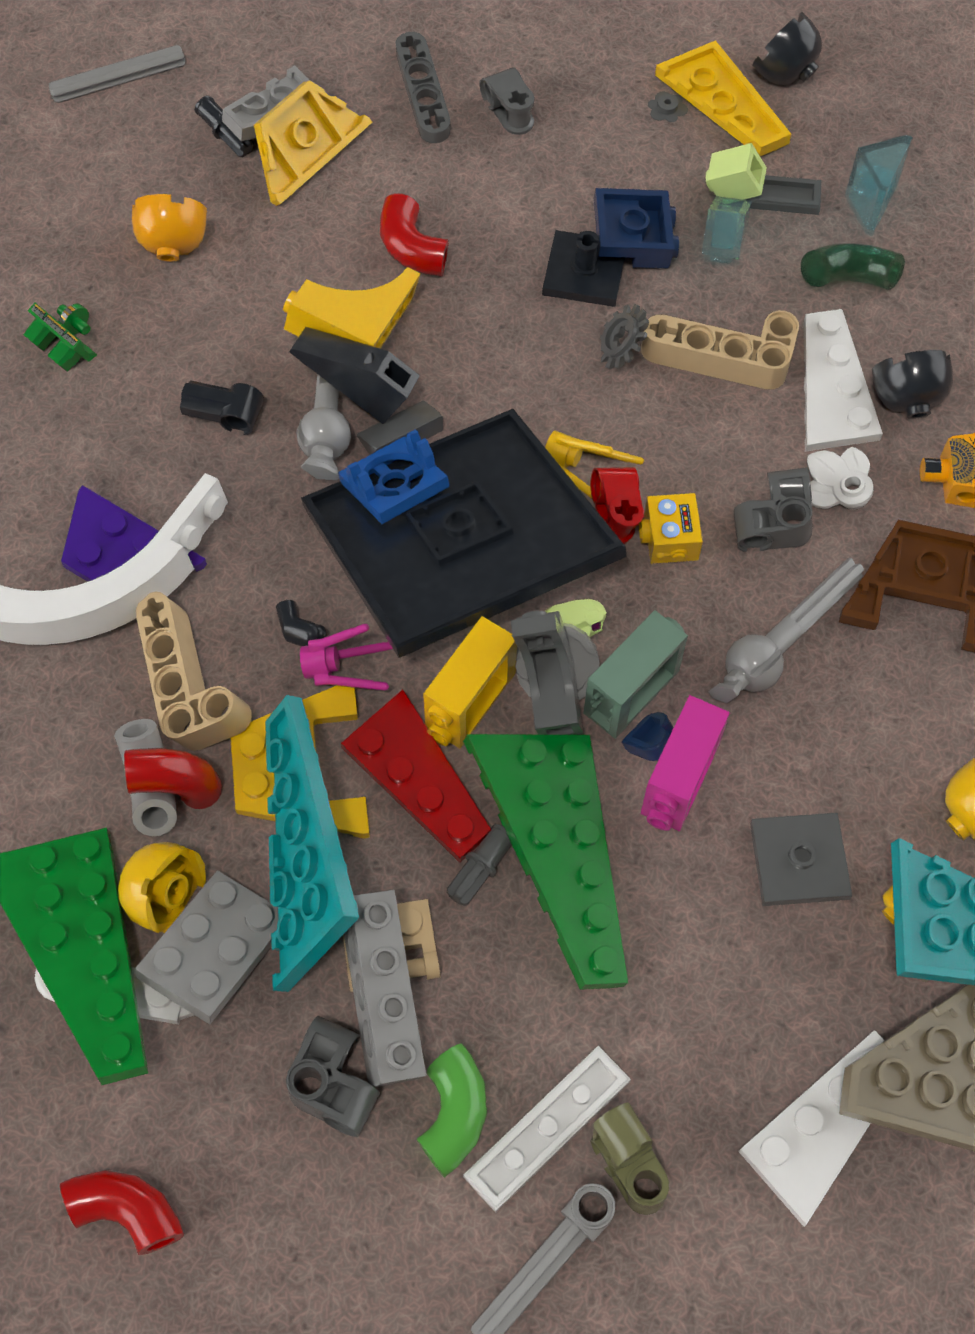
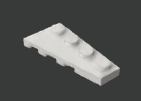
[739,1030,884,1226]

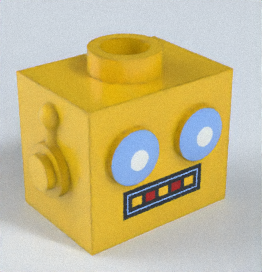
[639,493,703,564]

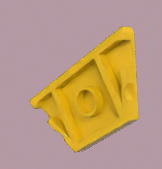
[254,80,373,206]

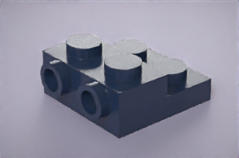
[593,188,679,268]

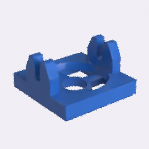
[338,429,450,524]

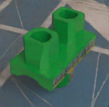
[23,302,97,372]

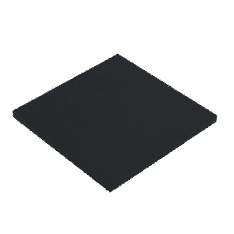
[301,409,627,658]

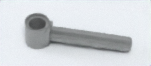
[471,1183,615,1334]

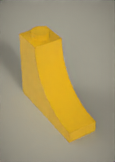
[283,267,420,349]

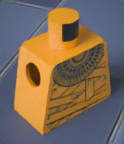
[920,433,975,508]

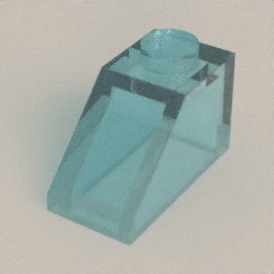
[702,196,752,263]

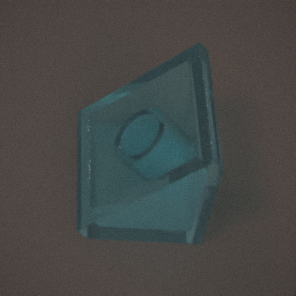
[845,135,913,237]

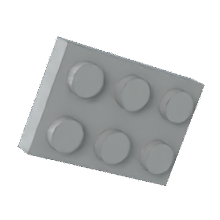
[135,870,278,1025]

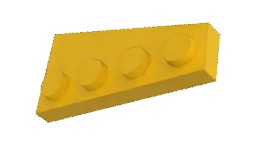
[655,40,791,157]

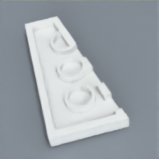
[804,309,883,452]

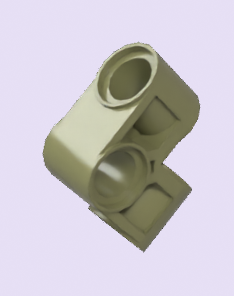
[590,1102,669,1215]

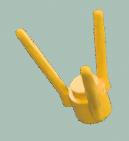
[545,430,644,499]

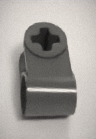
[479,67,535,135]

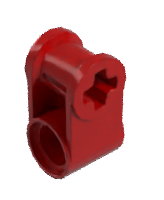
[590,467,644,544]

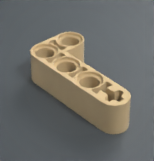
[641,310,799,390]
[136,592,252,751]

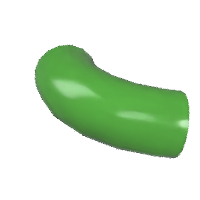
[416,1043,487,1178]

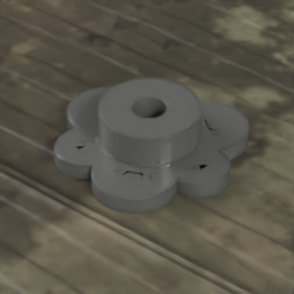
[648,91,688,122]

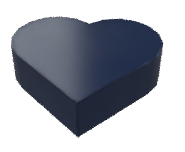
[621,712,673,761]

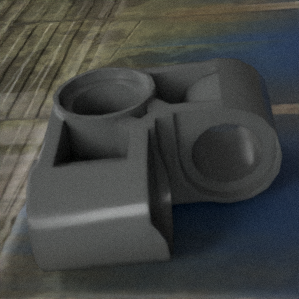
[733,467,812,552]
[286,1016,380,1137]

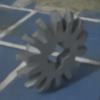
[600,304,649,369]

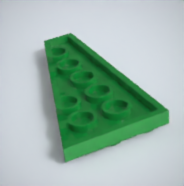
[463,734,628,990]
[0,827,148,1085]

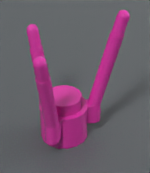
[300,624,393,691]

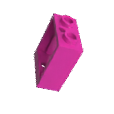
[640,695,730,831]

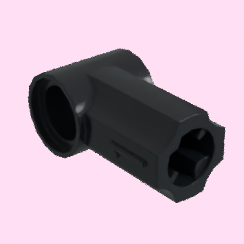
[180,380,264,435]

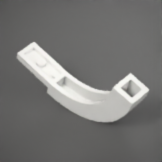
[0,473,228,645]

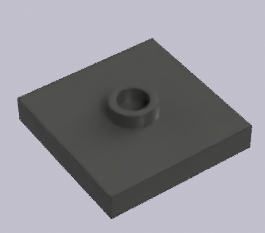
[750,813,852,906]

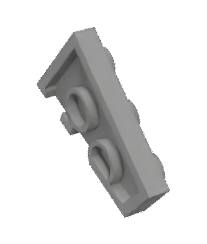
[222,65,309,141]

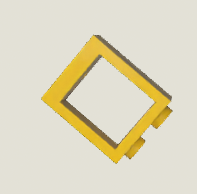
[423,616,517,749]

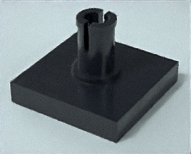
[542,230,625,307]

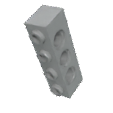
[344,890,426,1087]

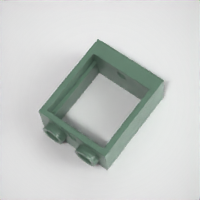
[583,610,688,739]

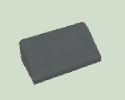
[357,400,443,455]

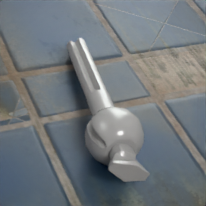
[296,374,351,480]
[708,558,864,703]

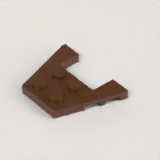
[839,519,975,652]

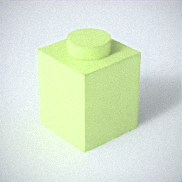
[706,143,767,204]

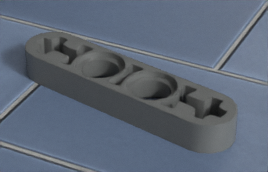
[396,32,450,143]

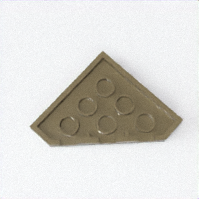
[839,985,975,1152]

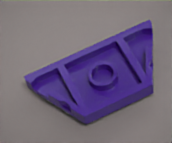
[61,485,207,582]

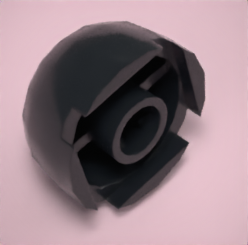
[752,12,822,85]
[872,350,953,419]

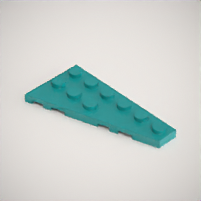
[265,695,359,992]
[891,838,975,985]

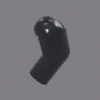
[276,600,327,646]

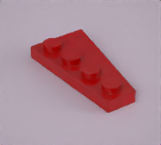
[341,689,491,863]

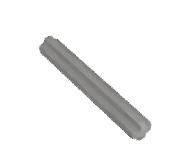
[49,45,185,103]

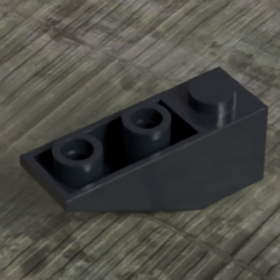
[289,327,420,424]

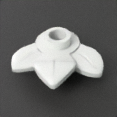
[807,447,874,510]

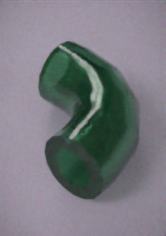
[801,243,905,290]

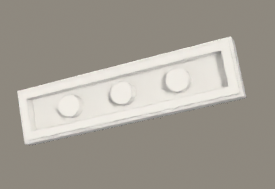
[463,1046,631,1212]

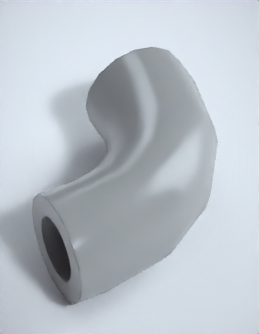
[114,719,177,837]

